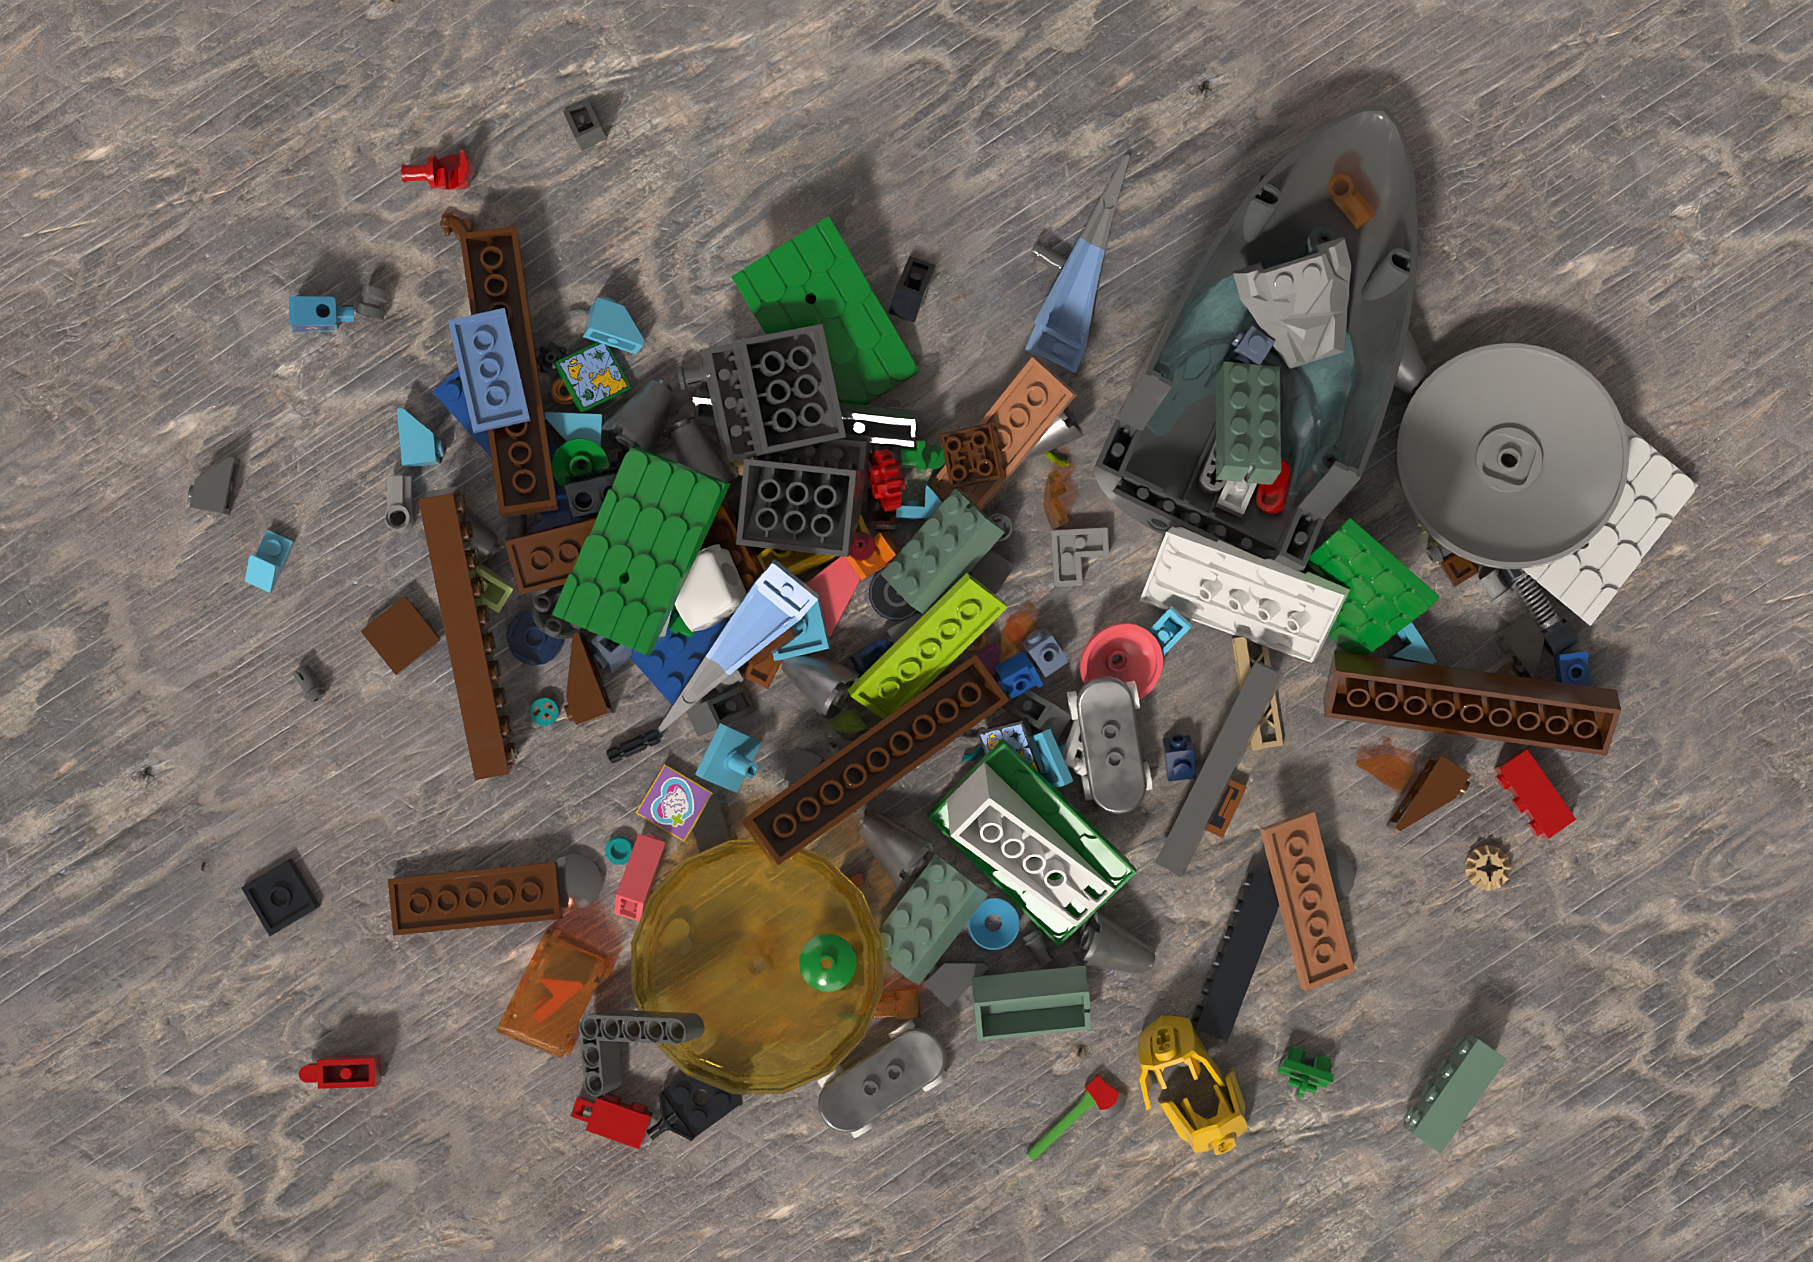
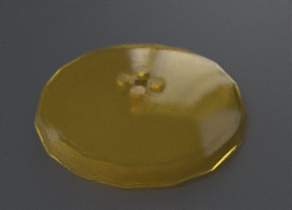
[631,839,883,1094]

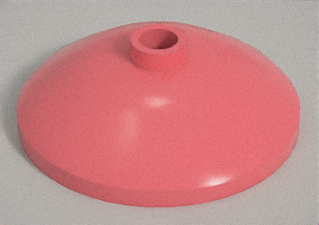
[1080,622,1163,700]

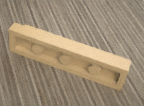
[1232,636,1283,751]

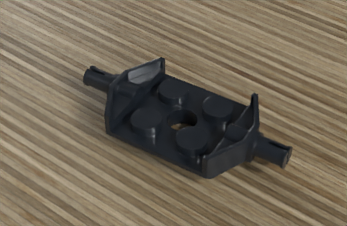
[646,1056,755,1141]

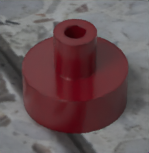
[849,532,875,561]

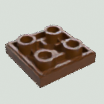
[940,422,1006,489]
[361,596,441,675]

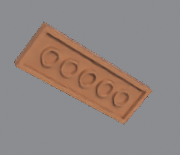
[928,357,1077,510]
[1260,810,1355,991]

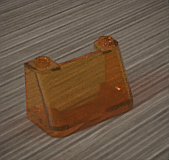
[496,926,615,1059]

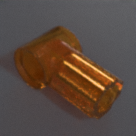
[1327,174,1376,230]
[864,987,921,1019]

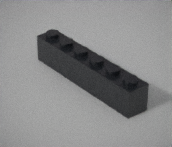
[1191,867,1279,1041]

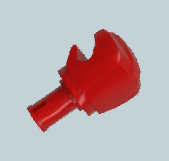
[401,150,475,190]

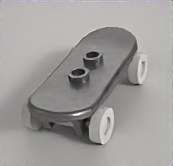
[1067,676,1152,814]
[817,1018,948,1138]

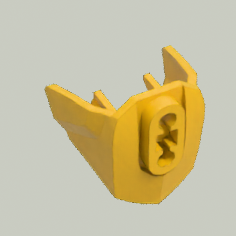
[1138,1015,1225,1110]
[1158,1067,1248,1155]

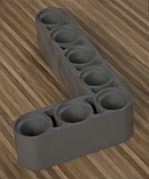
[579,1009,704,1097]

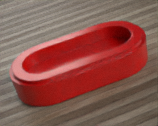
[1256,459,1293,515]

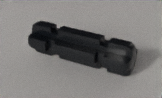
[606,729,661,763]

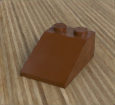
[564,632,614,725]
[1386,755,1471,831]

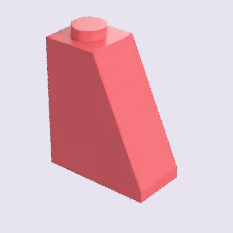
[806,556,861,638]
[614,834,665,922]

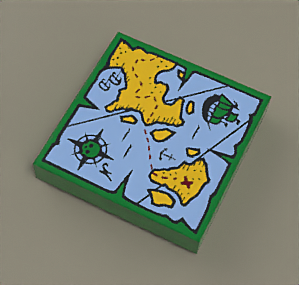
[554,342,631,414]

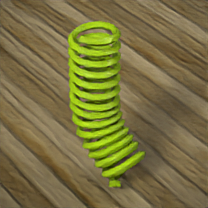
[1043,451,1069,467]

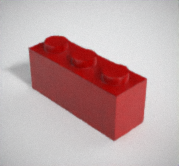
[1494,749,1577,839]

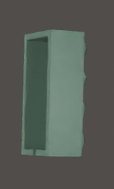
[1216,362,1281,485]
[881,488,1005,614]
[867,855,989,985]
[971,966,1091,1041]
[1403,1033,1507,1154]

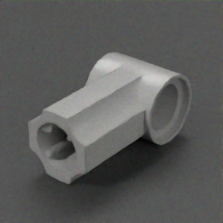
[384,475,415,534]

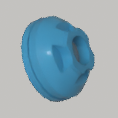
[968,898,1020,950]

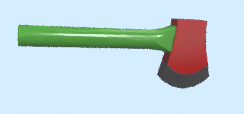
[1026,1075,1127,1161]

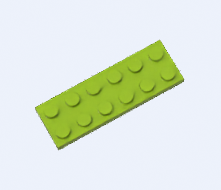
[848,573,1008,719]

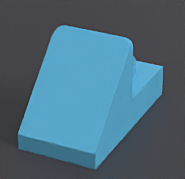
[896,484,943,520]
[245,530,295,593]
[1148,606,1193,656]
[1389,622,1437,665]

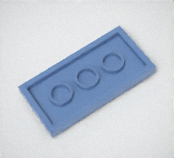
[448,308,530,433]

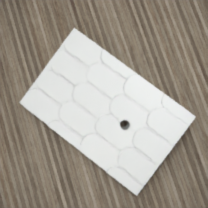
[1522,422,1698,626]
[1139,527,1350,663]

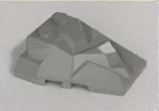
[1232,237,1351,369]

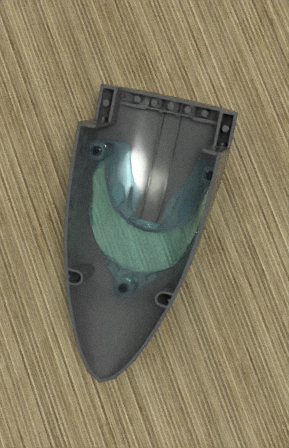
[1093,106,1418,571]

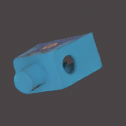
[289,296,354,333]

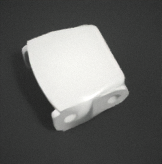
[675,544,747,632]

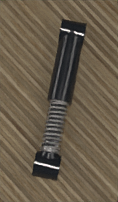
[1500,568,1579,657]

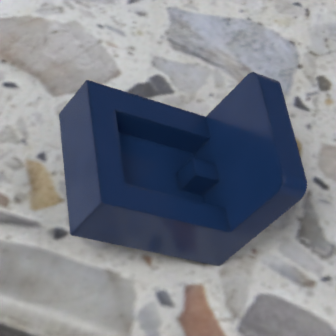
[849,637,894,677]
[1162,735,1196,782]

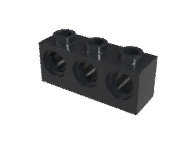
[565,465,621,519]

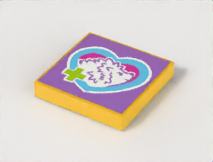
[636,764,713,842]

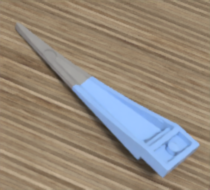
[1025,154,1130,373]
[657,559,819,733]

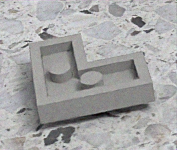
[1051,527,1109,587]

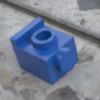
[994,651,1043,699]
[1554,651,1591,686]

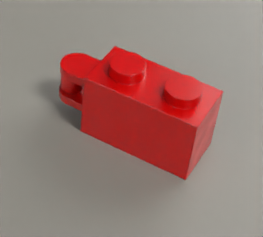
[299,1054,381,1089]
[570,1093,653,1149]

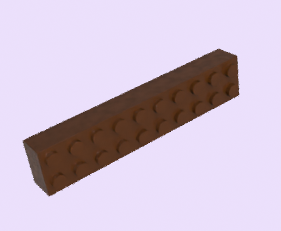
[459,226,559,518]
[418,486,517,780]
[1323,651,1621,756]
[742,655,1009,868]

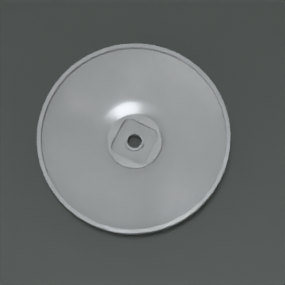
[1396,343,1629,569]

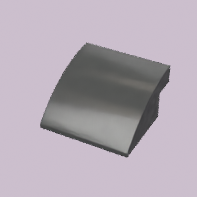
[701,324,846,463]
[736,439,871,557]

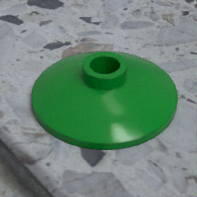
[552,438,609,494]
[799,934,857,992]

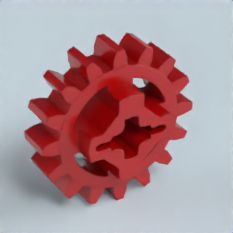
[868,448,905,511]

